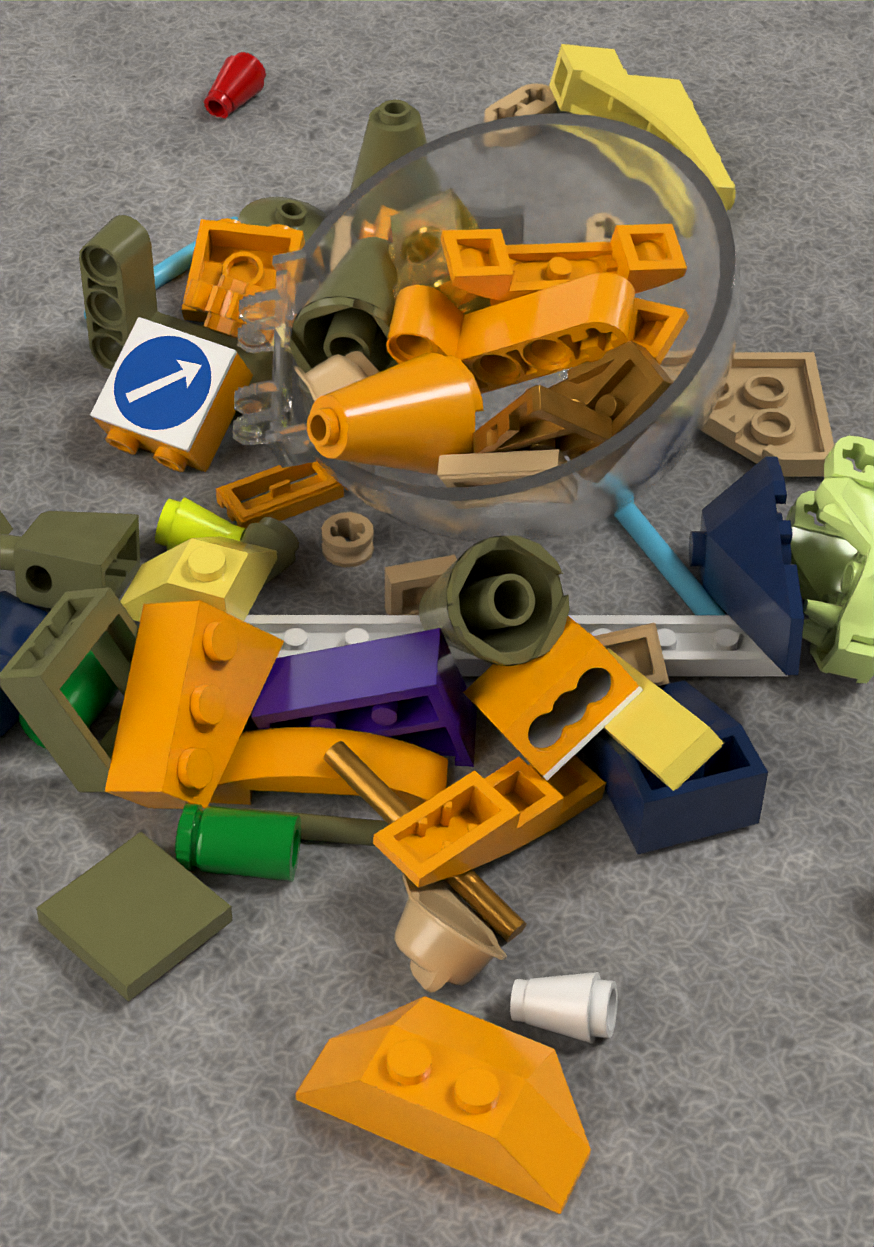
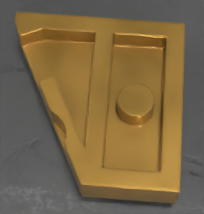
[473,385,613,456]

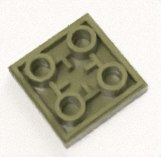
[36,832,233,1002]

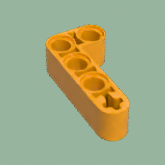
[386,273,635,394]

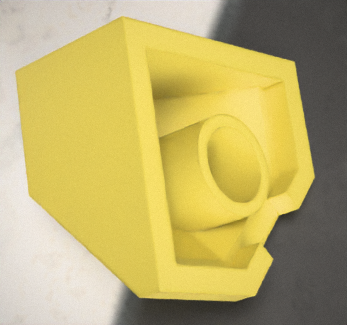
[120,536,277,622]

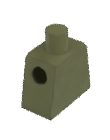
[0,511,141,609]

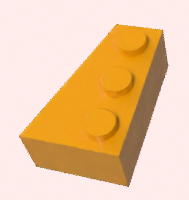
[105,600,284,809]

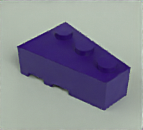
[252,628,477,767]

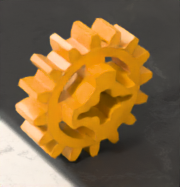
[183,274,296,347]

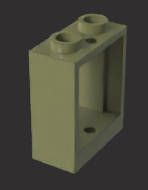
[0,587,138,792]

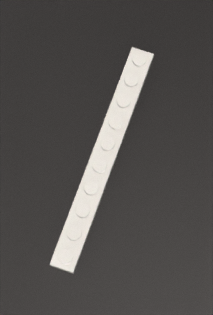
[244,615,788,676]

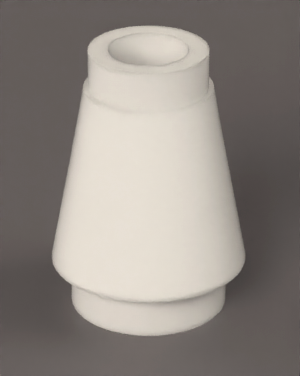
[510,972,618,1044]

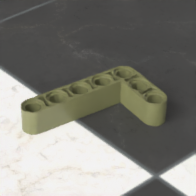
[79,214,315,439]

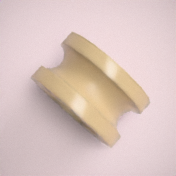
[321,512,374,567]

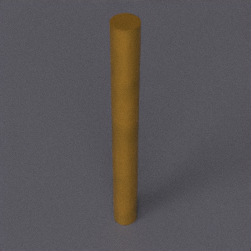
[324,741,527,943]

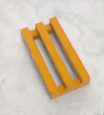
[216,451,344,529]

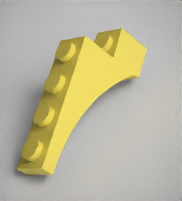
[549,44,736,229]

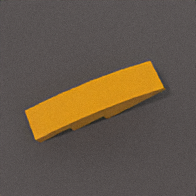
[373,755,606,887]

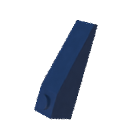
[689,457,804,675]

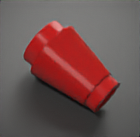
[204,52,266,119]

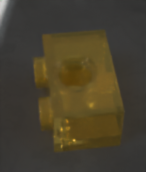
[388,187,491,314]

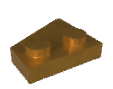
[525,341,677,478]

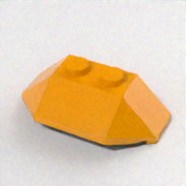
[296,996,591,1214]

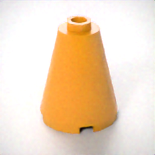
[307,353,484,475]

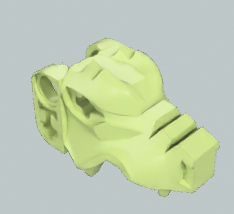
[786,436,874,683]

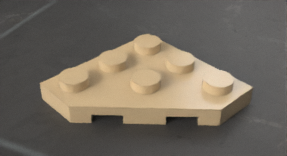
[660,352,834,477]

